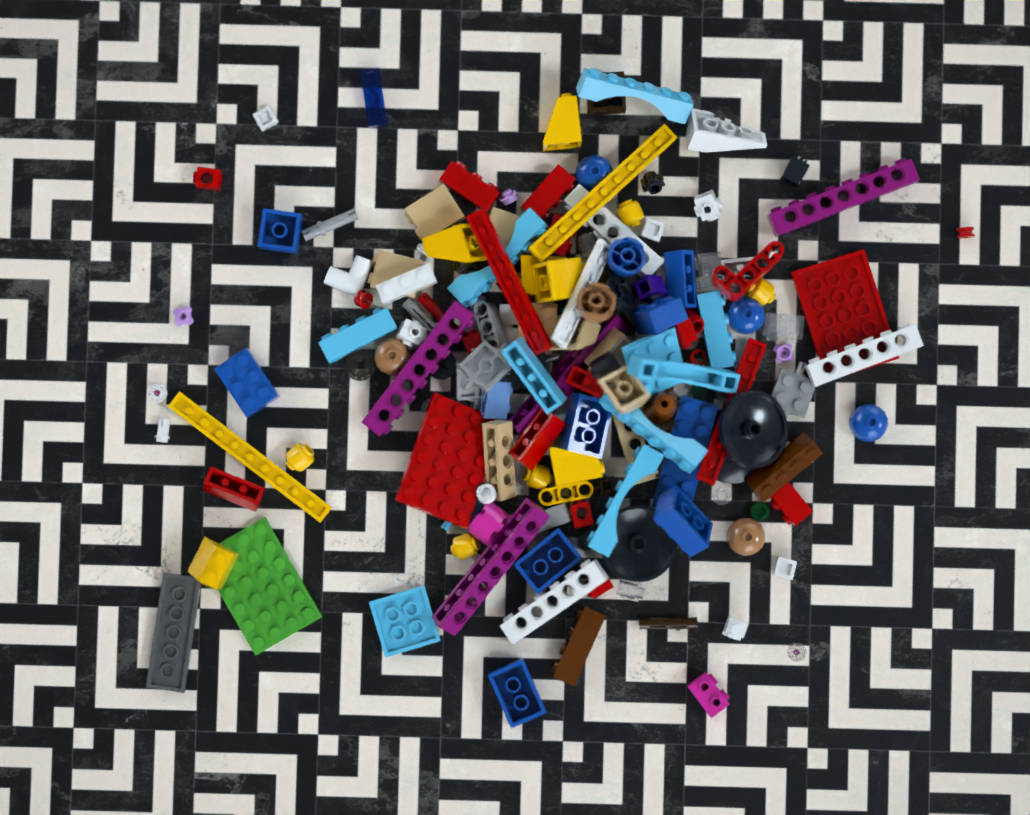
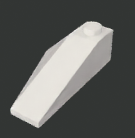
[686,108,767,152]

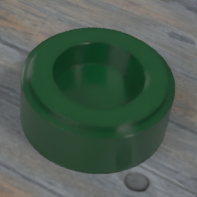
[750,502,769,521]

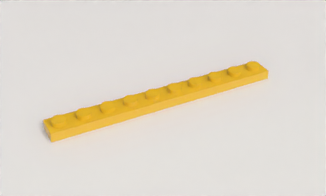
[528,124,678,263]
[168,391,332,523]

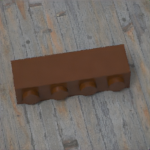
[745,432,823,503]
[551,605,606,686]

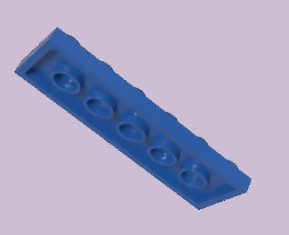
[651,395,719,508]

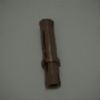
[639,616,697,631]

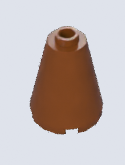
[642,388,680,424]

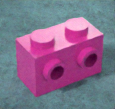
[687,672,730,718]

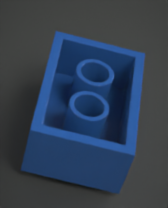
[214,348,280,418]
[558,393,612,459]
[654,485,713,557]
[514,528,583,594]
[488,658,547,728]

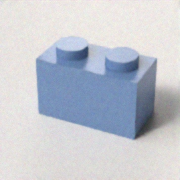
[479,377,513,419]

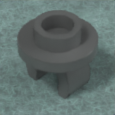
[456,261,477,274]

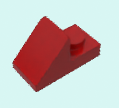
[565,365,604,399]

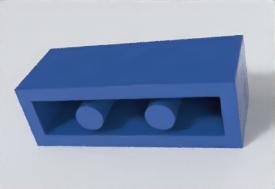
[664,250,697,309]

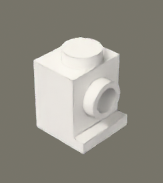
[722,616,748,641]

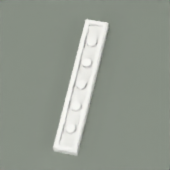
[551,238,610,349]

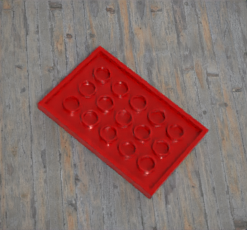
[791,249,900,376]
[395,393,497,529]

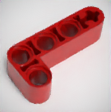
[711,241,784,301]

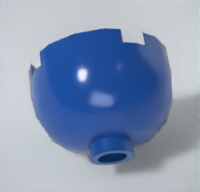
[575,155,613,192]
[607,237,647,277]
[727,296,765,335]
[849,404,888,442]

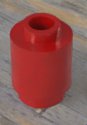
[685,309,704,334]

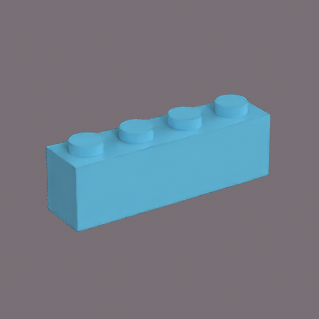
[697,291,736,369]
[318,307,398,364]
[501,336,567,414]

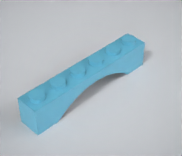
[576,68,694,124]
[447,208,550,307]
[627,354,740,393]
[598,393,708,474]
[586,444,664,557]

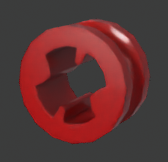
[957,227,975,239]
[354,290,373,309]
[689,349,707,365]

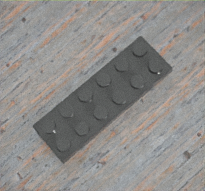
[146,572,202,693]

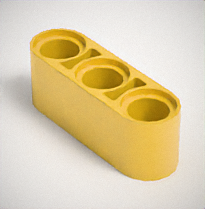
[538,481,593,506]

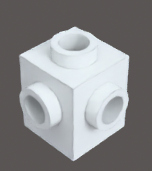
[694,189,723,222]
[395,318,427,349]

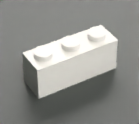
[375,263,437,305]

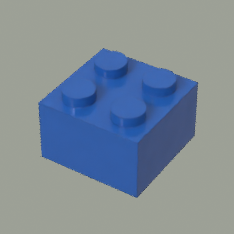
[258,208,303,254]
[632,295,688,335]

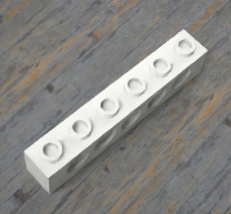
[563,184,664,278]
[805,323,924,388]
[500,559,609,645]

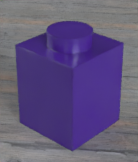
[634,275,668,302]

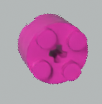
[466,502,511,546]

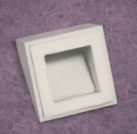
[499,304,518,325]

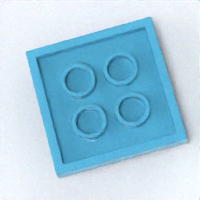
[621,327,683,396]
[369,585,441,658]

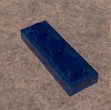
[360,68,388,128]

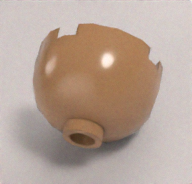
[577,283,616,323]
[374,338,412,376]
[727,518,765,556]

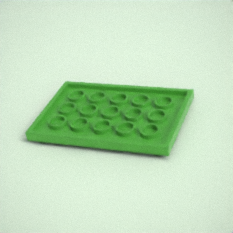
[218,517,323,656]

